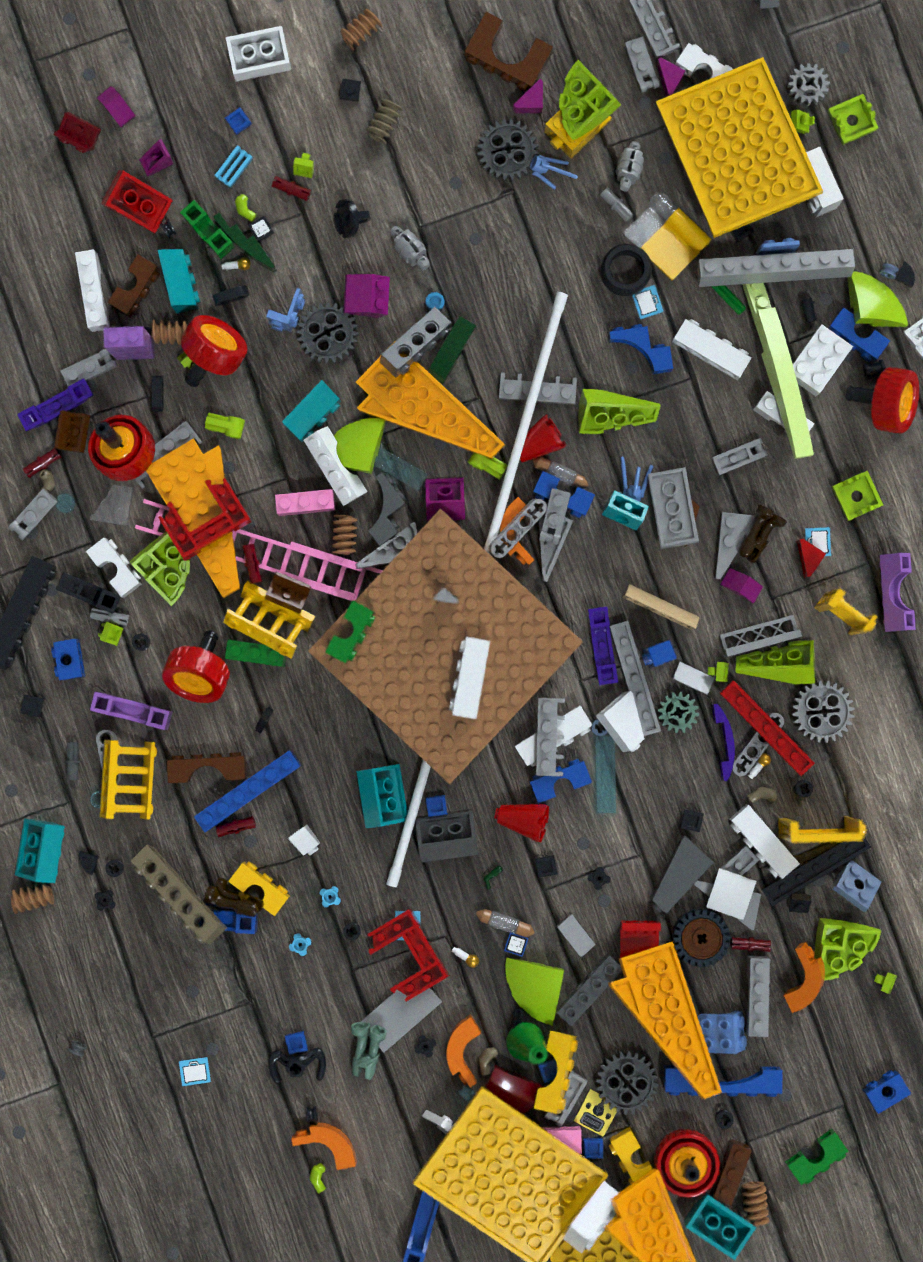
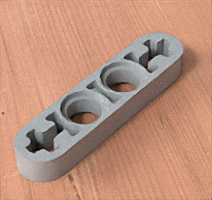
[488,499,547,558]
[732,713,784,776]

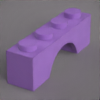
[879,553,916,632]
[90,692,173,730]

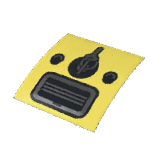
[574,1089,616,1137]

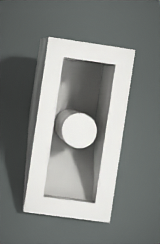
[289,825,320,856]

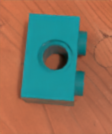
[602,490,649,530]

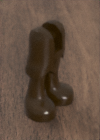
[739,505,787,563]
[204,877,264,917]

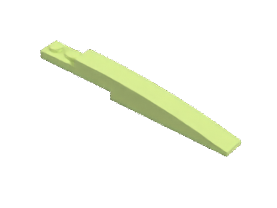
[742,283,814,459]

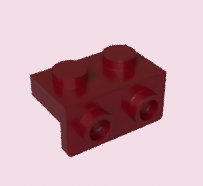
[53,112,101,153]

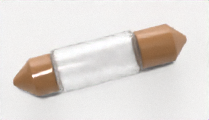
[532,456,588,488]
[476,909,534,938]

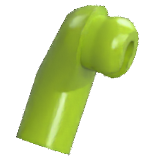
[235,194,257,222]
[310,1163,326,1194]

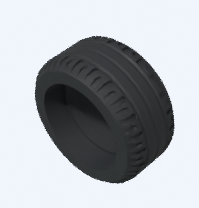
[601,243,652,296]

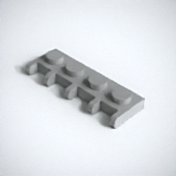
[628,0,681,60]
[499,372,577,405]
[135,421,202,489]
[536,698,565,776]

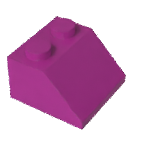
[343,274,390,318]
[425,478,465,521]

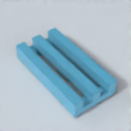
[215,145,253,188]

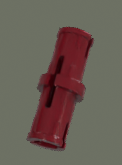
[272,176,311,202]
[23,447,62,478]
[242,544,262,584]
[216,816,256,837]
[731,937,771,952]

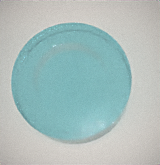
[56,494,76,513]

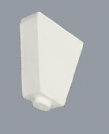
[596,691,644,752]

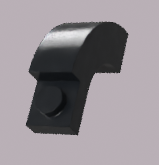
[56,572,121,614]

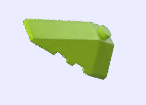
[578,389,661,434]
[735,640,815,684]

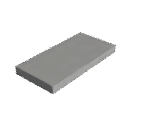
[648,467,699,549]
[360,972,442,1053]

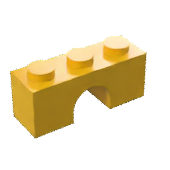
[228,861,290,916]
[609,1127,653,1185]

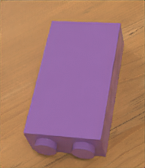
[104,326,155,360]

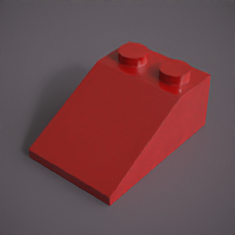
[101,170,173,234]

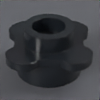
[587,867,611,890]
[95,890,116,911]
[415,1035,437,1058]

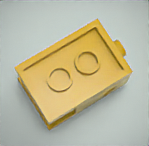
[544,110,612,159]

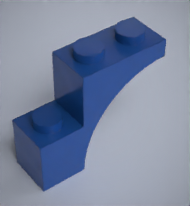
[608,324,673,374]

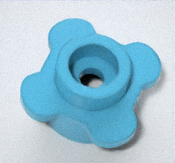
[320,886,341,907]
[289,933,311,956]

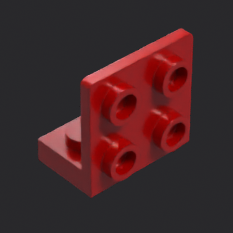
[620,920,661,958]

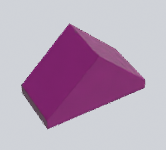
[657,58,685,97]
[513,79,543,114]
[97,86,135,127]
[139,139,174,176]
[720,568,763,604]

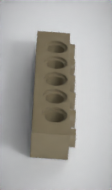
[131,845,227,945]

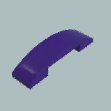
[17,378,94,431]
[588,606,618,685]
[711,704,735,781]

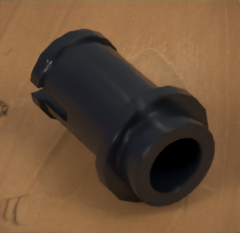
[800,298,817,323]

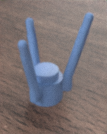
[530,154,578,189]
[621,457,653,502]

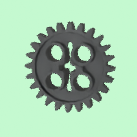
[477,119,539,182]
[297,302,359,365]
[595,1050,659,1115]

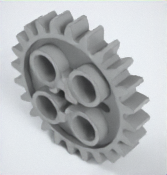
[791,681,855,743]

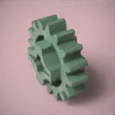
[657,692,699,733]

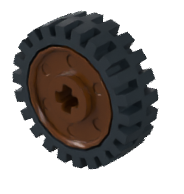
[672,909,730,967]

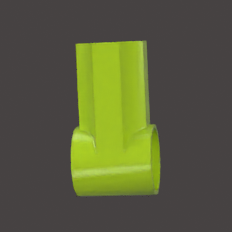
[205,413,245,439]
[467,452,508,480]

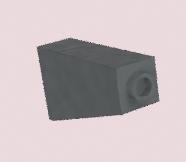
[651,835,714,914]

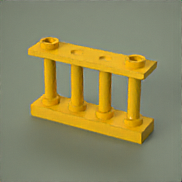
[223,581,315,659]
[814,588,877,635]
[100,740,157,820]

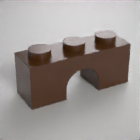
[107,254,160,318]
[711,1138,752,1206]

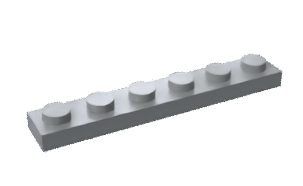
[609,621,661,736]

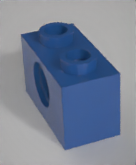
[51,639,86,681]
[862,1070,911,1114]

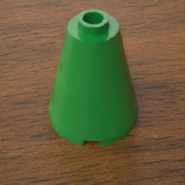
[506,1022,548,1064]

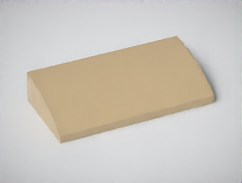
[622,584,699,630]

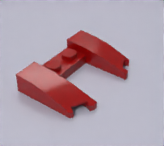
[158,478,251,561]
[368,909,450,1002]

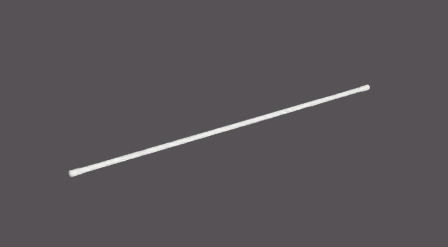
[386,292,568,887]

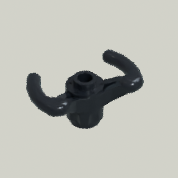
[269,1048,326,1084]

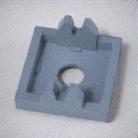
[833,860,881,912]

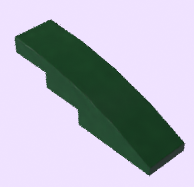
[213,213,277,273]
[428,316,476,385]

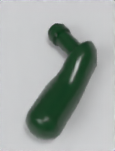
[483,866,503,890]

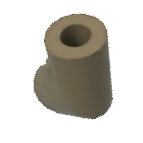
[38,470,55,493]
[747,787,777,804]
[479,1047,498,1075]

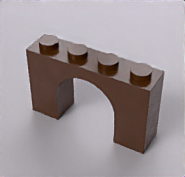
[465,12,553,91]

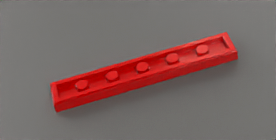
[719,680,815,777]

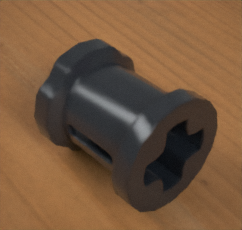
[863,360,886,380]

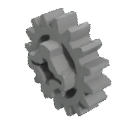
[787,63,830,106]

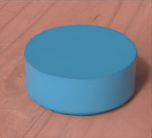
[426,292,445,311]

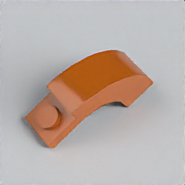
[500,497,534,566]
[784,942,825,1013]
[447,1014,481,1088]
[291,1123,357,1170]

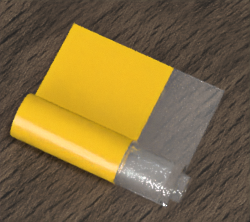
[623,192,712,281]

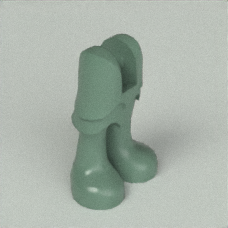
[351,1022,387,1080]

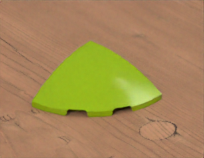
[559,60,621,141]
[848,271,908,327]
[334,418,386,474]
[130,532,190,606]
[815,918,881,981]
[505,957,564,1025]

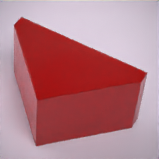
[797,539,826,578]

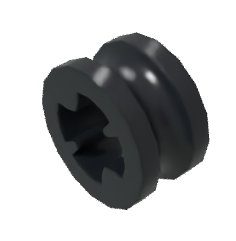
[160,219,177,238]
[132,634,150,651]
[794,780,813,797]
[105,859,124,877]
[343,922,361,940]
[306,1106,318,1125]
[715,1110,734,1129]

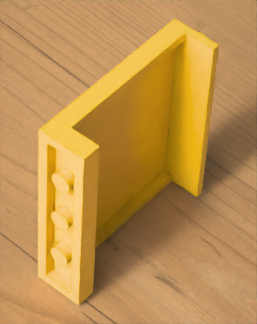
[778,816,866,843]

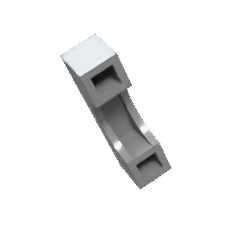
[745,955,770,1037]

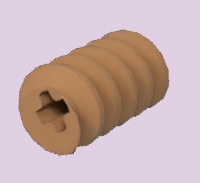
[340,9,383,51]
[152,319,187,345]
[332,515,358,555]
[11,882,54,914]
[741,1182,769,1226]

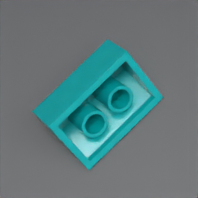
[158,249,201,314]
[282,380,341,443]
[356,764,408,828]
[15,818,65,883]
[684,1194,756,1260]

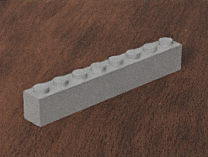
[697,249,855,287]

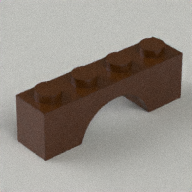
[167,752,247,783]

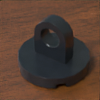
[334,199,371,238]

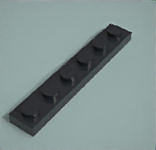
[761,836,871,906]

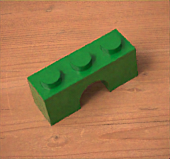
[180,200,235,259]
[325,601,376,663]
[225,640,286,667]
[785,1128,849,1185]

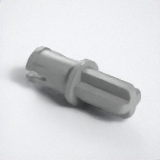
[600,187,633,221]
[90,608,129,627]

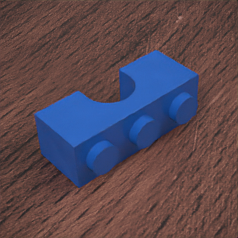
[828,308,890,362]
[533,471,595,518]
[641,640,677,668]
[529,759,592,803]
[199,910,258,934]

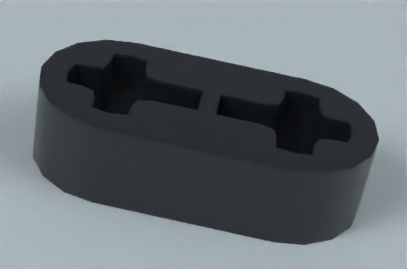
[212,285,250,306]
[152,376,164,412]

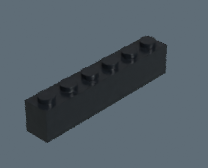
[0,555,57,670]

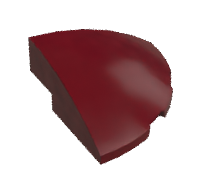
[484,1065,546,1114]

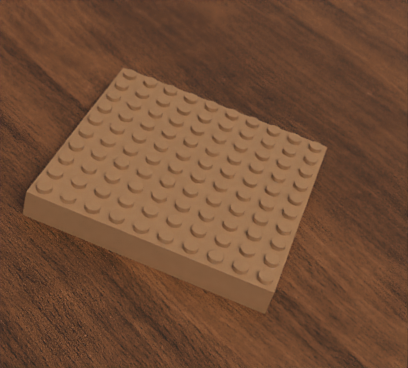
[308,509,583,784]

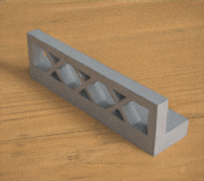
[719,615,802,657]

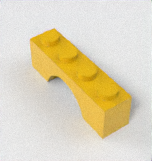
[534,1031,578,1114]

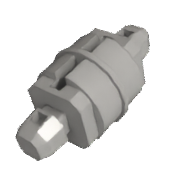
[616,141,644,192]
[390,226,430,270]

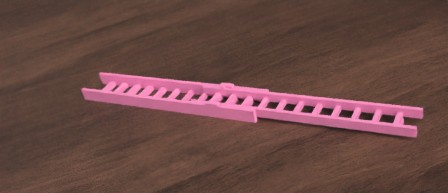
[135,499,383,601]

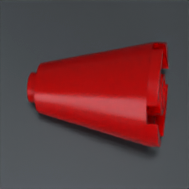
[511,414,567,463]
[494,804,549,842]

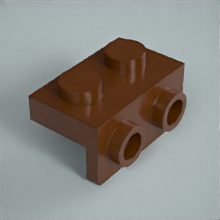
[54,410,90,453]
[264,572,311,614]

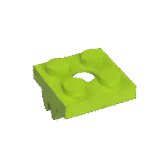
[827,94,879,145]
[832,470,883,522]

